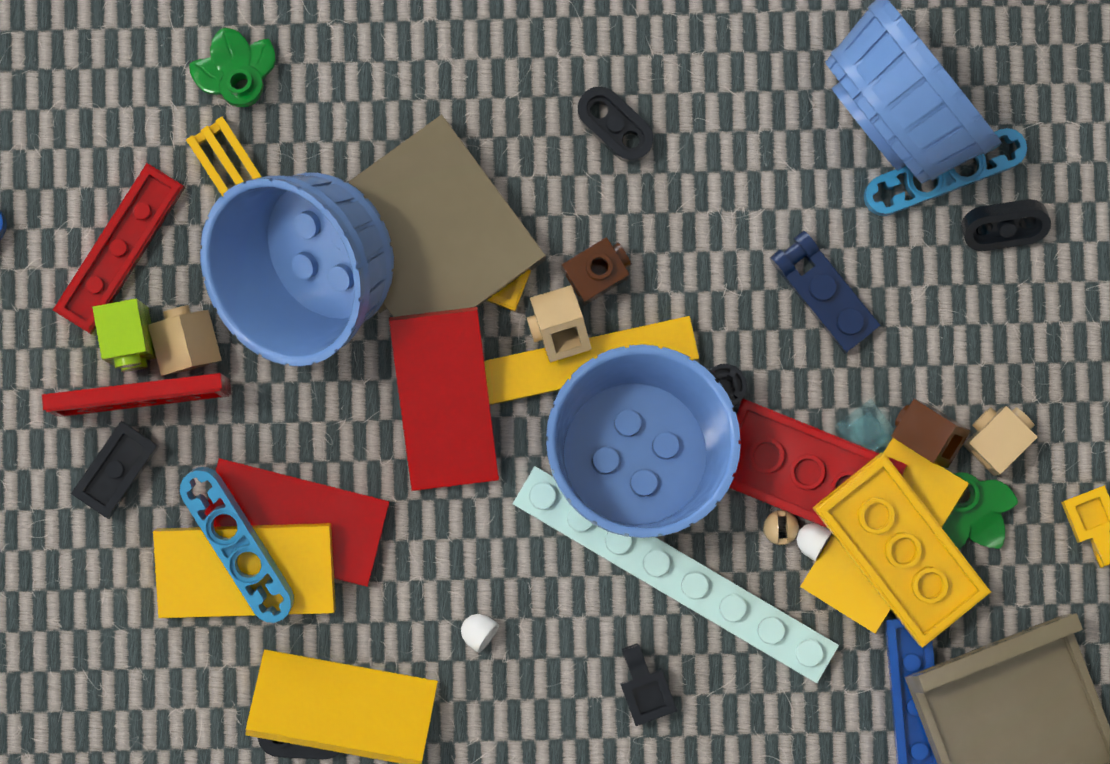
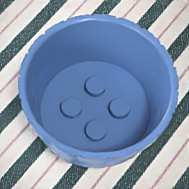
[825,0,1002,184]
[200,172,394,366]
[546,344,741,538]

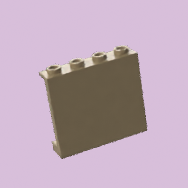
[348,114,546,317]
[905,613,1110,764]

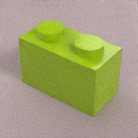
[92,298,156,372]

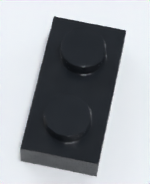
[71,421,159,519]

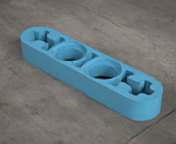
[864,128,1027,216]
[180,467,294,623]

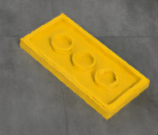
[800,438,969,634]
[812,452,991,648]
[153,523,336,618]
[246,649,438,764]

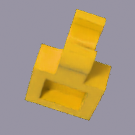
[1061,485,1110,568]

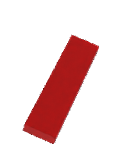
[53,163,185,335]

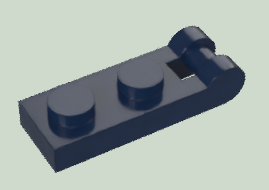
[769,231,881,354]

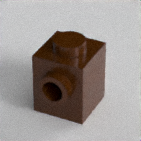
[561,237,632,306]
[891,399,971,468]

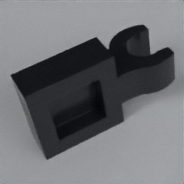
[620,643,677,726]

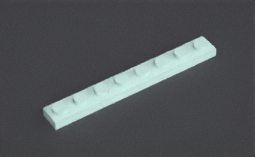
[513,466,839,683]

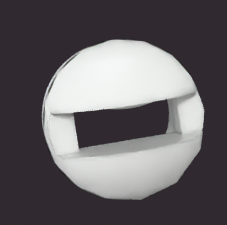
[797,523,832,561]
[461,614,499,653]

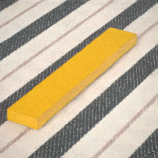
[484,316,699,405]

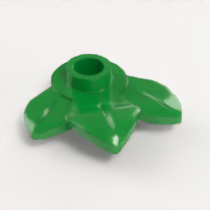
[189,27,276,107]
[942,472,1018,550]

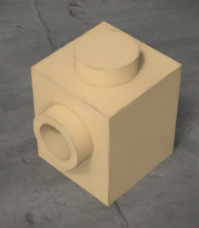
[526,285,592,362]
[148,305,222,376]
[963,406,1038,476]

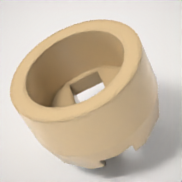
[763,510,799,545]

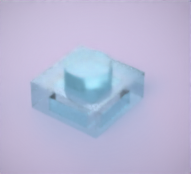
[834,399,894,451]

